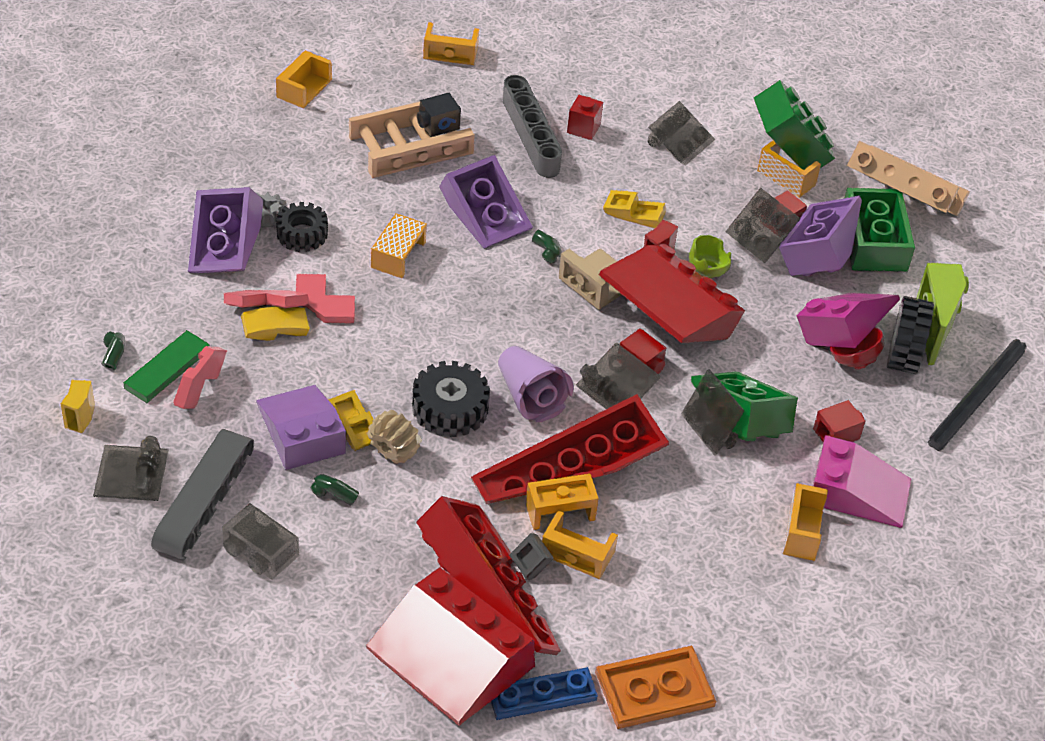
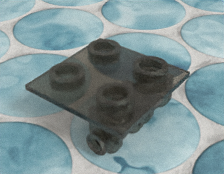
[648,101,715,166]
[725,187,801,263]
[576,342,661,409]
[681,369,744,456]
[93,436,169,501]

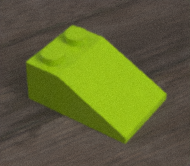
[916,263,969,365]

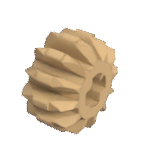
[367,410,422,464]

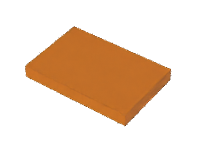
[595,645,716,729]

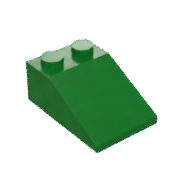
[691,371,798,441]

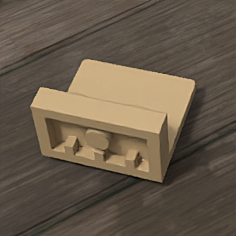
[559,248,622,310]

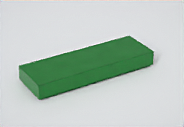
[123,330,210,403]

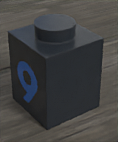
[417,92,461,137]

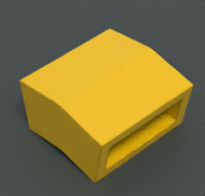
[60,380,95,433]

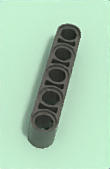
[503,75,562,178]
[151,429,254,560]

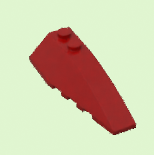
[471,394,669,504]
[416,496,561,655]

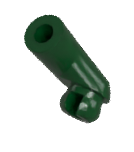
[532,229,562,264]
[101,331,125,370]
[310,474,359,506]

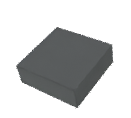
[509,533,554,580]

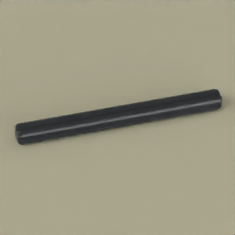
[928,339,1027,451]

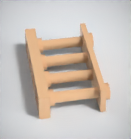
[349,102,475,178]
[847,141,970,216]

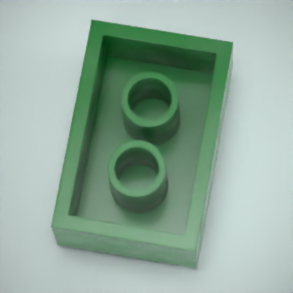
[753,80,835,170]
[844,188,915,272]

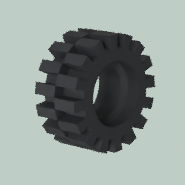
[276,202,328,252]

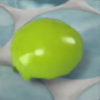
[688,235,732,278]

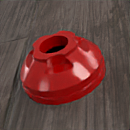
[830,327,885,369]

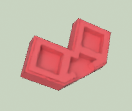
[296,274,355,323]
[224,290,308,308]
[173,346,227,409]

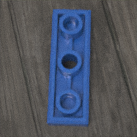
[491,667,598,720]

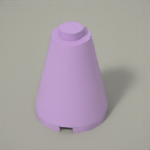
[498,346,574,422]

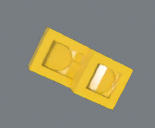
[603,190,666,228]
[241,307,310,341]
[328,390,374,451]

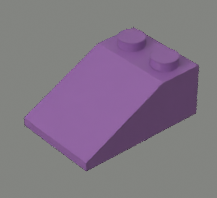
[439,155,533,249]
[188,187,263,273]
[779,196,862,276]
[256,385,346,470]

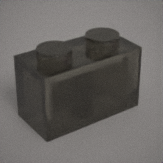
[222,503,299,580]

